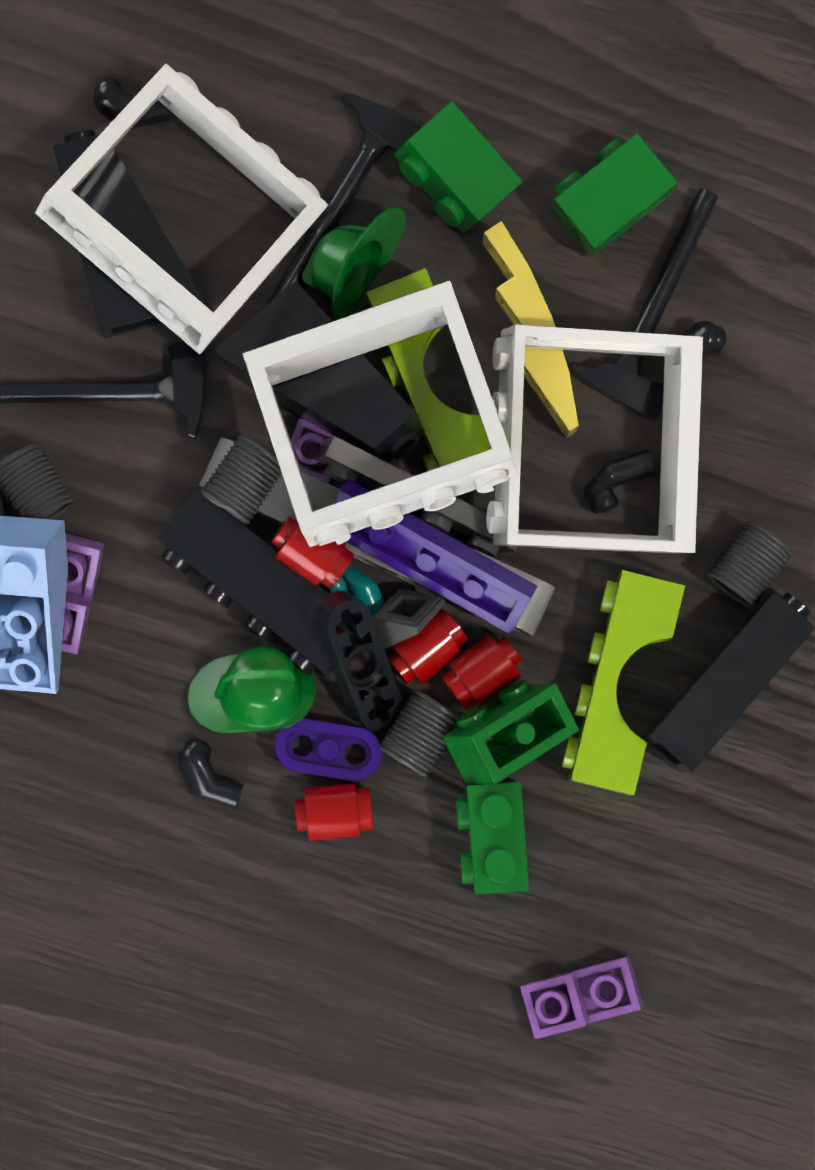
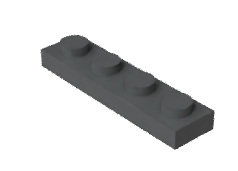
[314,436,518,557]

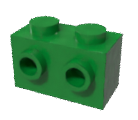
[393,101,523,234]
[551,133,678,259]
[442,680,579,784]
[456,782,529,895]

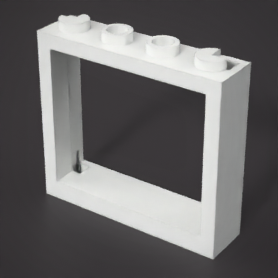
[35,63,328,354]
[242,281,518,547]
[486,325,703,554]

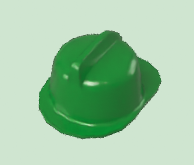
[303,206,406,319]
[187,646,316,734]

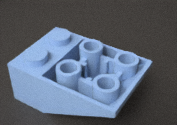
[0,516,68,694]

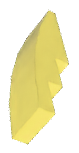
[482,221,579,438]

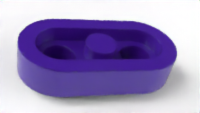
[275,719,382,781]

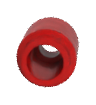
[271,516,354,589]
[388,608,468,686]
[441,634,523,711]
[295,783,373,841]

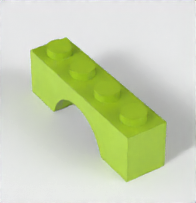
[361,268,491,471]
[561,570,685,796]

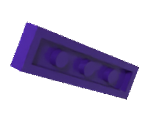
[334,479,538,634]

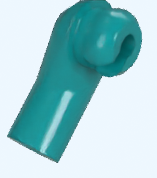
[329,563,385,617]

